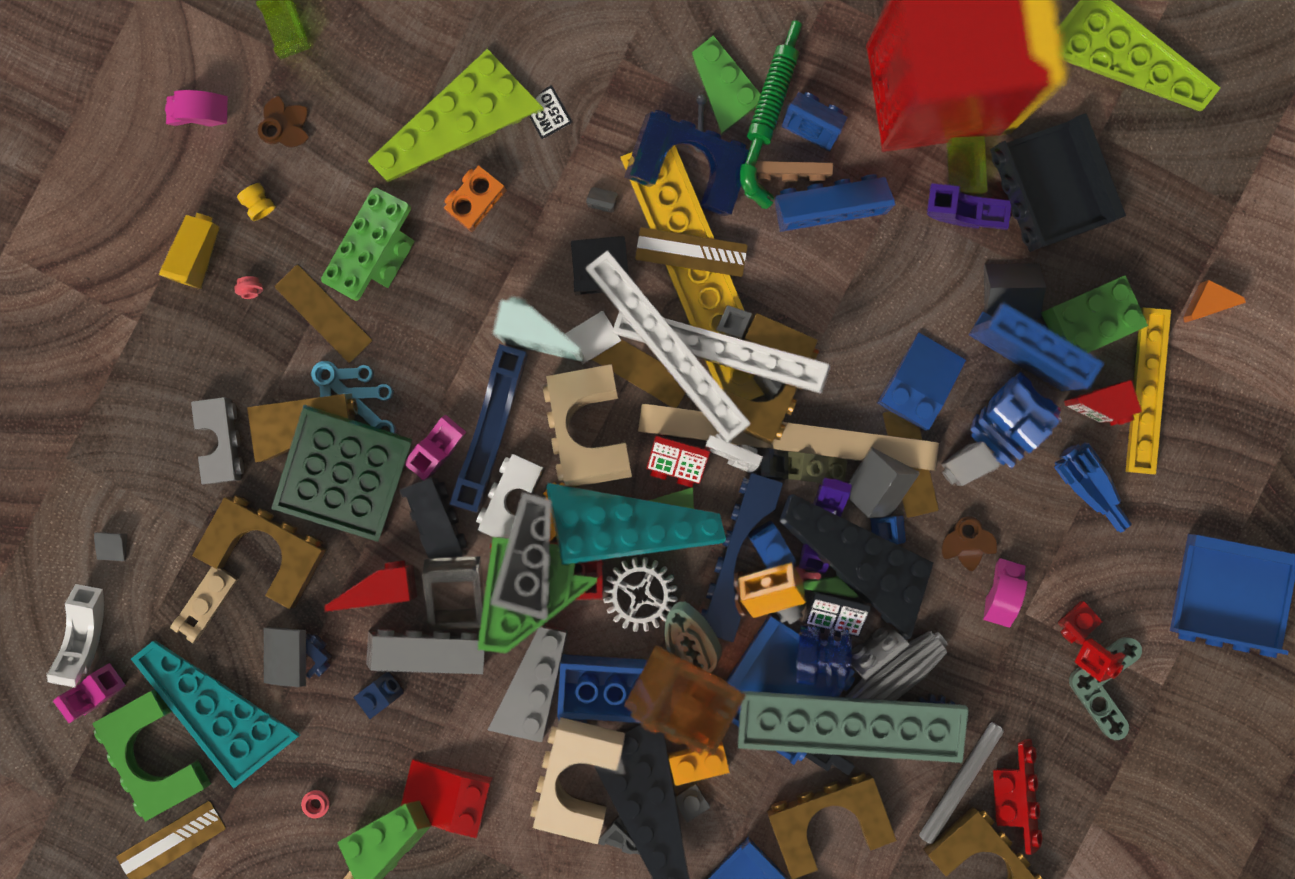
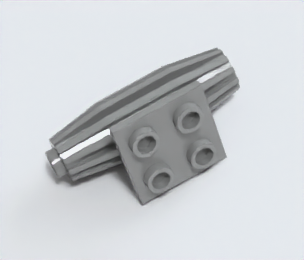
[845,625,948,701]

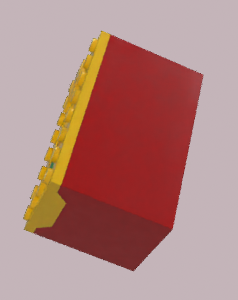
[866,0,1067,152]

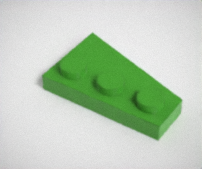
[692,36,761,135]

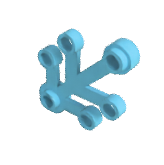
[311,361,396,434]

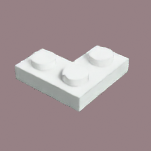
[704,434,763,473]

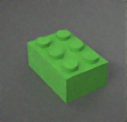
[1041,276,1148,353]

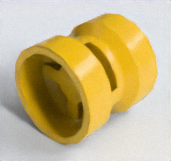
[237,183,275,221]

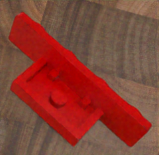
[993,739,1043,855]

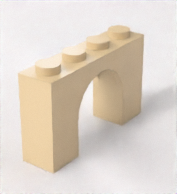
[543,364,632,487]
[530,717,625,844]

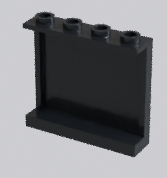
[990,113,1126,252]

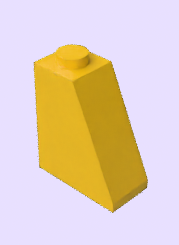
[159,213,219,289]

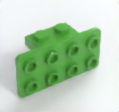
[321,188,415,301]

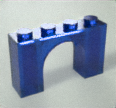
[624,110,749,216]

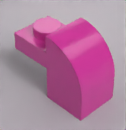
[165,90,228,127]
[404,414,466,481]
[983,558,1027,628]
[53,663,126,723]

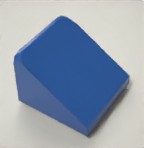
[870,516,906,544]

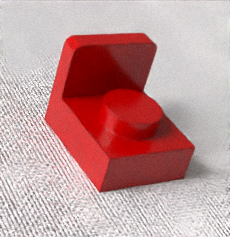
[1057,601,1103,645]
[1074,638,1126,682]

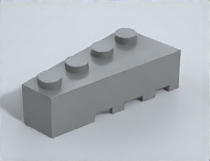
[490,493,551,620]
[488,625,568,743]
[366,629,484,674]

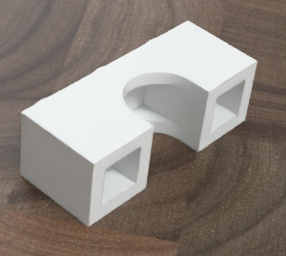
[476,454,544,539]

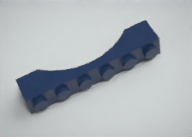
[450,344,528,512]
[701,473,783,643]

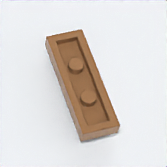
[756,161,833,183]

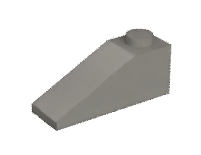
[941,442,1000,486]

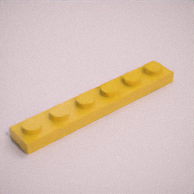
[1125,307,1171,475]

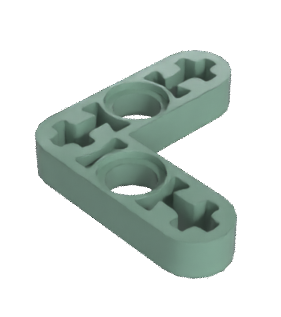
[1069,637,1142,740]

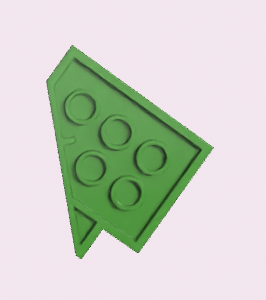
[478,537,597,653]

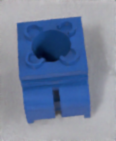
[970,371,1061,468]

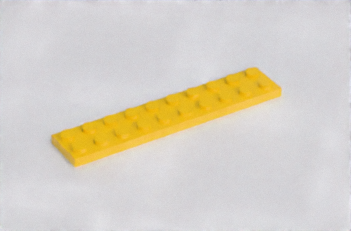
[621,136,764,401]

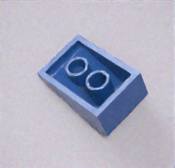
[781,92,848,152]
[877,332,966,431]

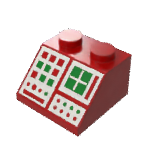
[1064,380,1142,426]
[646,436,710,488]

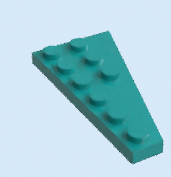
[546,483,726,565]
[131,640,301,788]

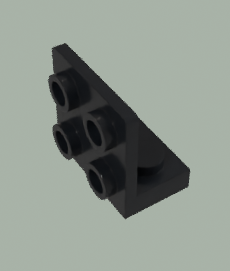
[571,236,629,296]

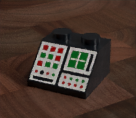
[803,590,871,640]

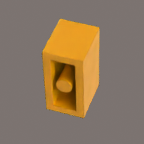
[739,563,806,618]
[668,740,730,786]

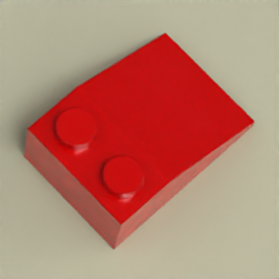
[325,560,417,612]
[401,759,492,838]

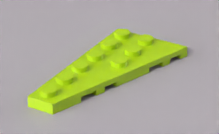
[1057,0,1221,111]
[368,49,544,182]

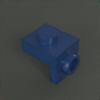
[306,634,333,678]
[353,672,404,719]

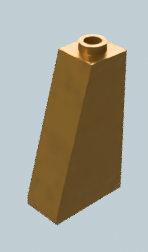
[247,393,358,462]

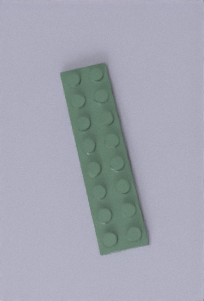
[737,691,968,763]

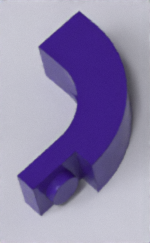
[927,183,1011,230]
[798,477,852,574]

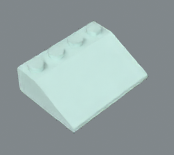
[493,297,584,362]

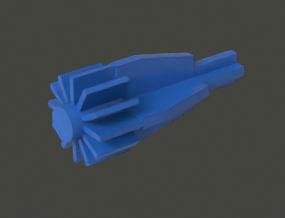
[1054,442,1132,533]

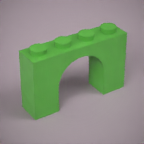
[92,690,211,821]

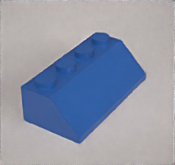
[774,174,895,232]
[557,654,673,725]

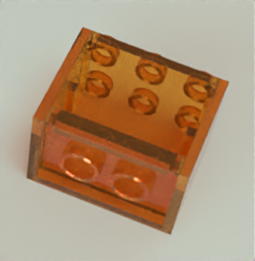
[624,645,746,755]

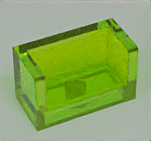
[256,0,311,60]
[947,136,987,196]

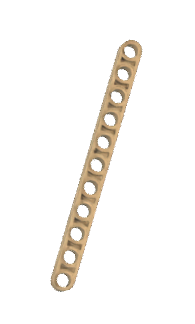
[638,404,939,471]

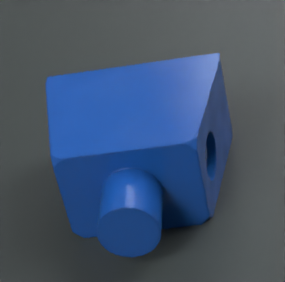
[748,520,796,569]

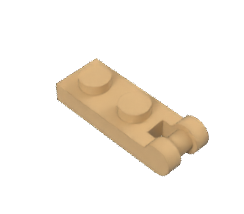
[170,567,238,644]

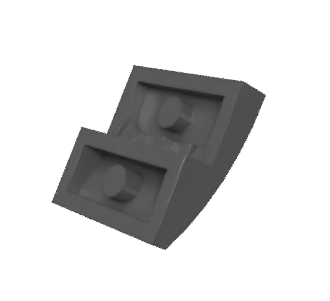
[264,627,306,687]

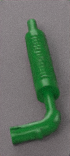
[740,20,802,209]

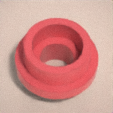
[235,276,263,299]
[301,790,330,818]

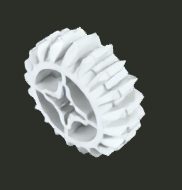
[603,557,677,632]

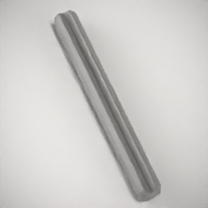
[919,722,1004,844]

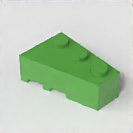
[337,801,431,879]

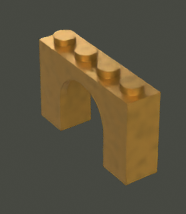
[722,313,819,445]
[192,495,327,609]
[767,772,897,879]
[923,807,1043,879]

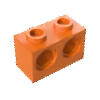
[444,165,506,232]

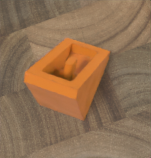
[1183,280,1246,323]

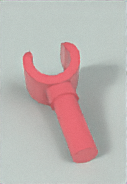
[795,565,821,581]

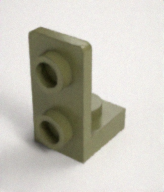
[786,451,847,484]

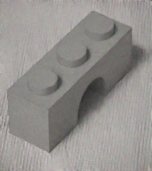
[191,397,244,484]

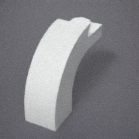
[47,584,104,687]

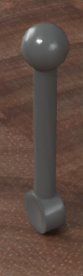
[694,95,707,152]

